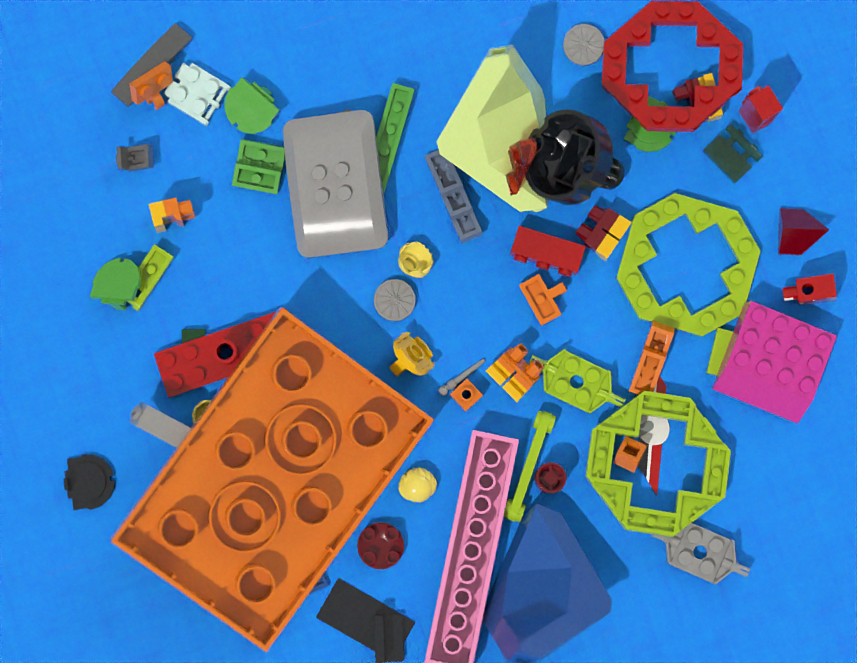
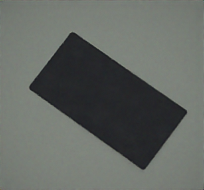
[316,579,415,651]

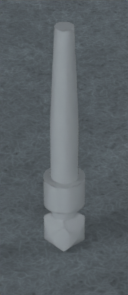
[439,359,485,396]

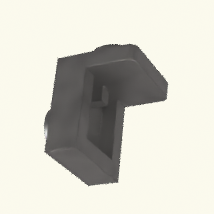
[116,144,154,172]

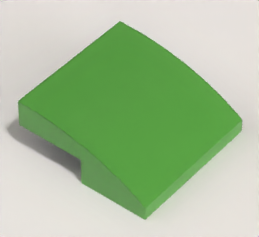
[232,139,285,194]

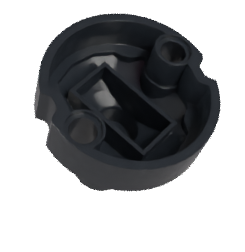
[523,109,625,205]

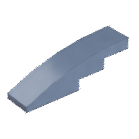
[424,150,483,244]

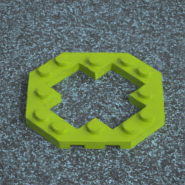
[616,193,761,337]
[585,391,731,537]

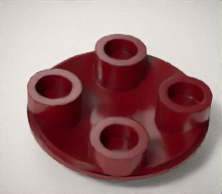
[357,522,404,569]

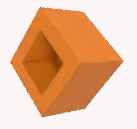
[450,379,483,412]
[613,436,647,473]

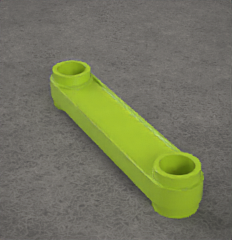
[503,410,556,522]

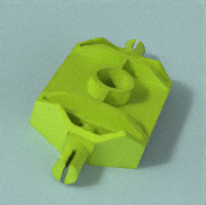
[529,349,626,414]

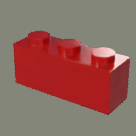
[739,85,783,134]
[510,226,586,277]

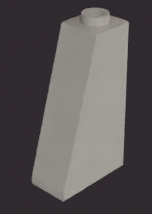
[130,401,191,448]

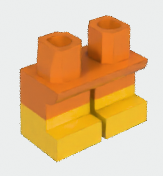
[149,198,195,233]
[486,343,544,402]

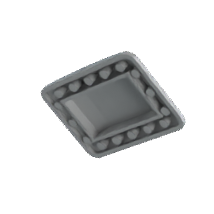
[283,110,388,257]

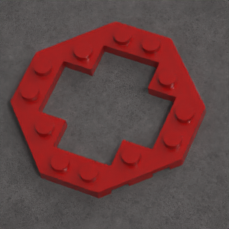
[602,1,743,132]

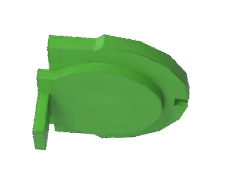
[225,77,280,134]
[623,96,676,152]
[90,258,142,310]

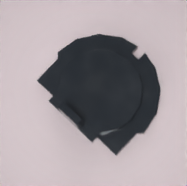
[63,454,115,510]

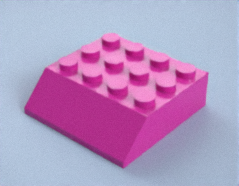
[712,301,837,423]

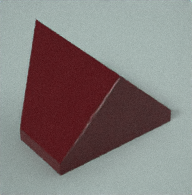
[778,208,829,256]

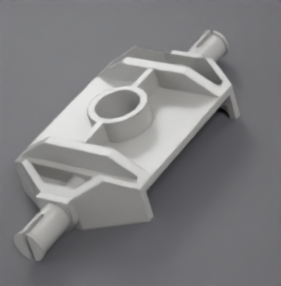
[651,523,751,584]

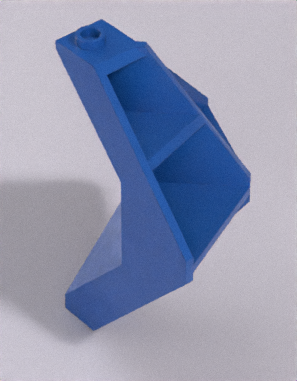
[482,504,612,663]

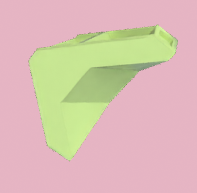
[437,45,550,212]

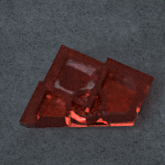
[505,138,536,196]

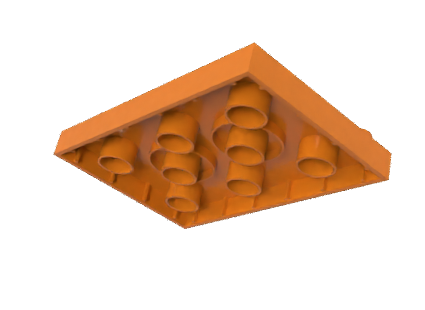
[110,307,434,652]

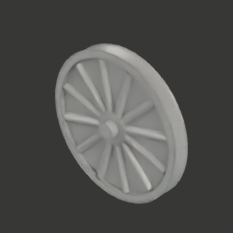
[563,24,604,65]
[374,279,416,321]

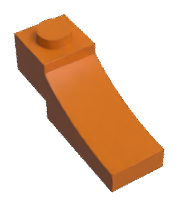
[629,320,675,395]

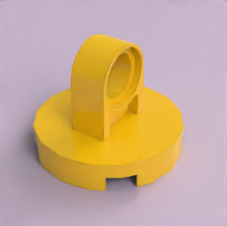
[389,332,435,377]

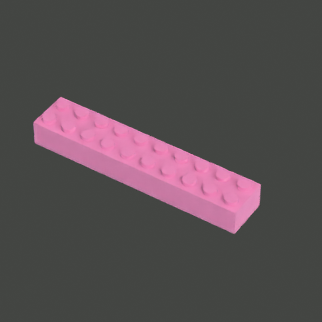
[424,430,519,663]

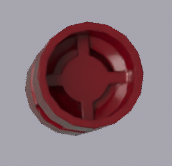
[534,462,567,494]

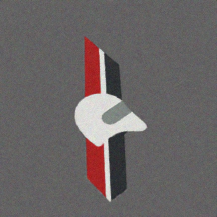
[638,375,670,495]

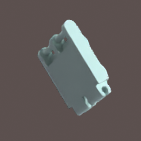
[163,63,231,126]

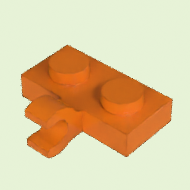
[129,61,173,110]
[519,274,567,326]

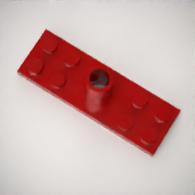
[154,308,287,398]

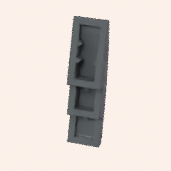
[111,23,192,108]

